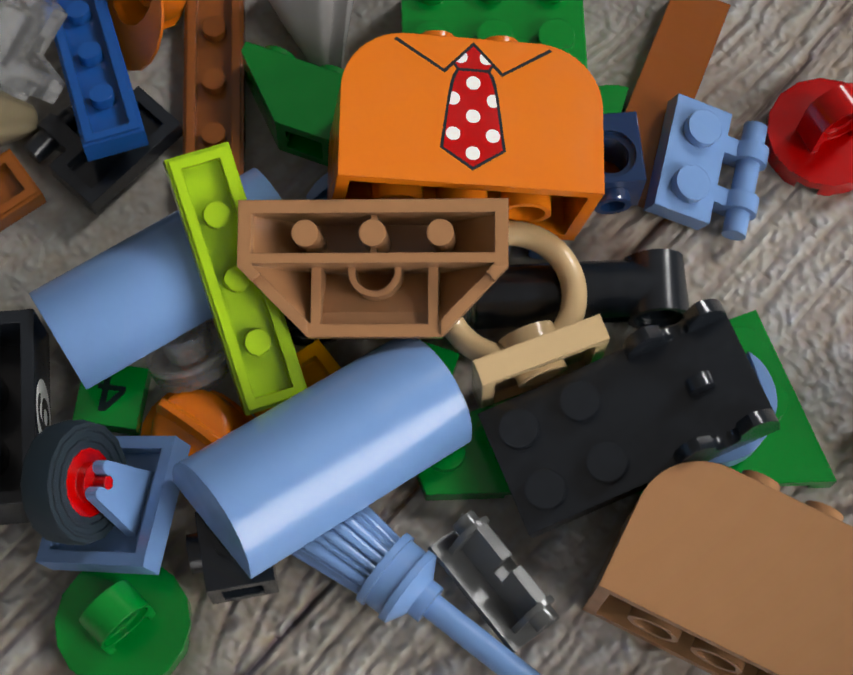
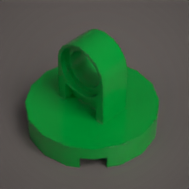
[55,567,192,675]

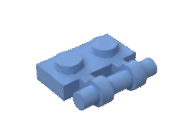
[644,93,769,241]

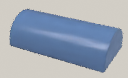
[29,168,282,389]
[172,339,472,579]

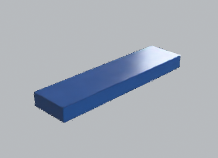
[44,0,149,162]

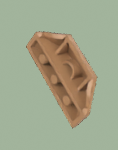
[237,198,509,339]

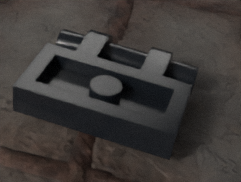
[23,86,183,214]

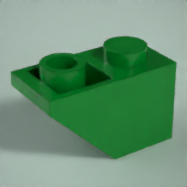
[241,41,344,166]

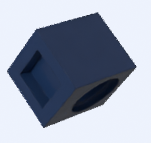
[594,111,647,214]

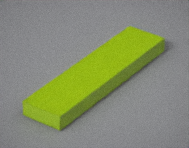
[163,142,307,416]

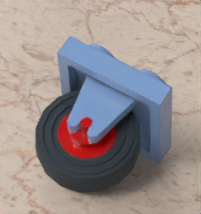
[20,420,191,575]

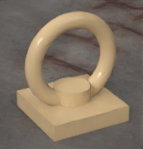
[445,220,610,408]

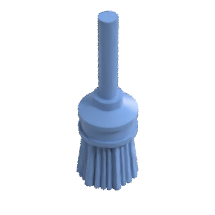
[291,506,541,675]

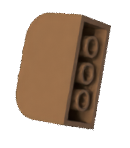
[582,461,853,675]

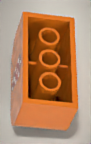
[327,30,605,241]

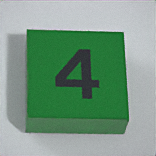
[72,366,152,436]

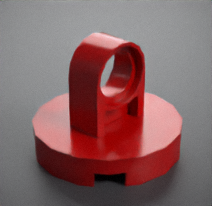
[765,78,853,196]

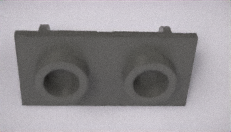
[428,510,559,653]

